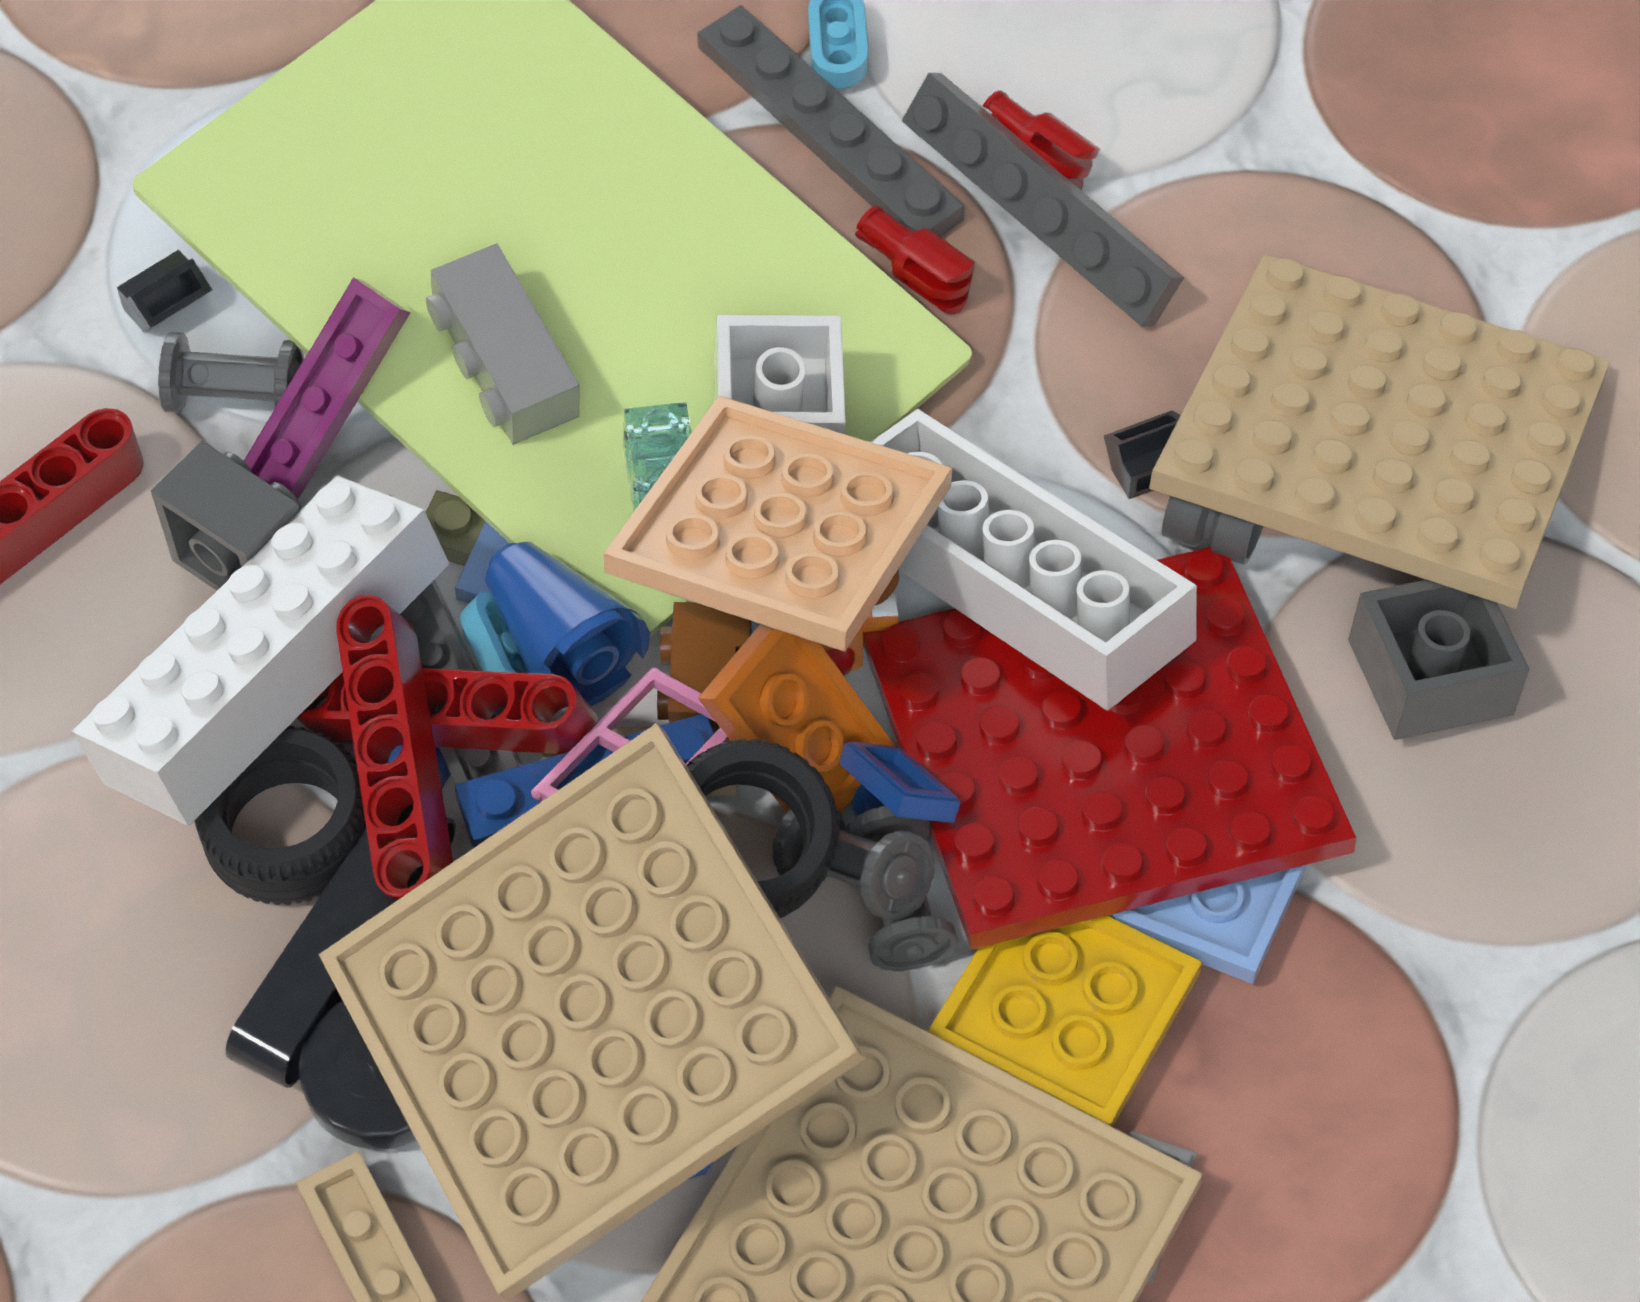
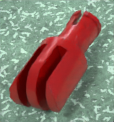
[983,90,1100,190]
[855,206,975,315]

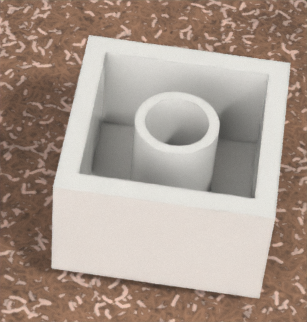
[714,315,846,434]

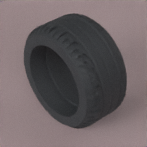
[195,726,366,905]
[686,739,840,919]

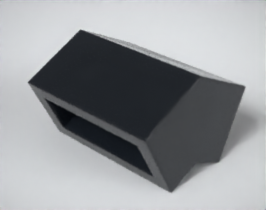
[117,249,213,332]
[1104,410,1181,499]

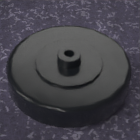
[299,1000,417,1149]

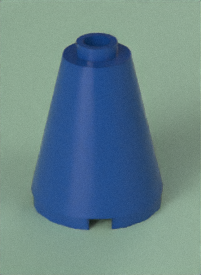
[485,541,650,706]

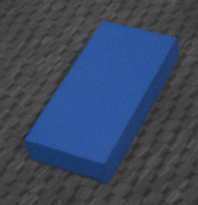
[839,741,961,823]

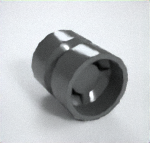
[1161,496,1264,565]

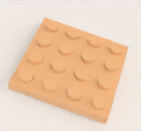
[604,396,952,651]

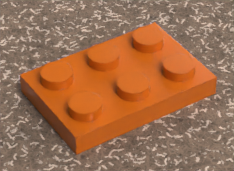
[698,624,895,813]

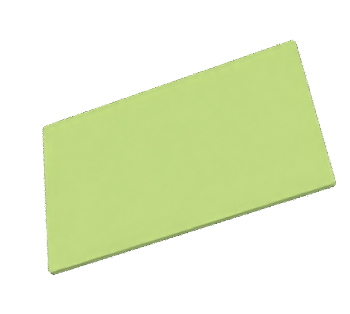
[133,0,972,637]

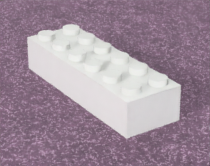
[871,409,1197,711]
[72,476,449,826]

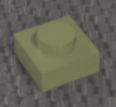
[425,490,485,566]

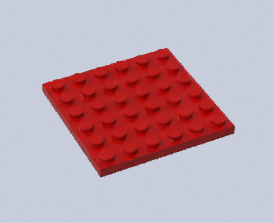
[862,547,1356,950]

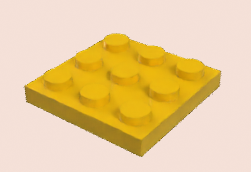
[928,916,1202,1127]

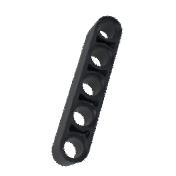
[225,804,456,1088]

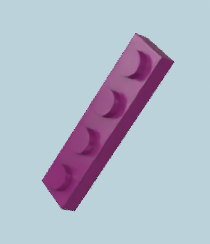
[244,277,411,500]

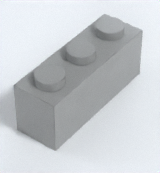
[426,243,580,445]

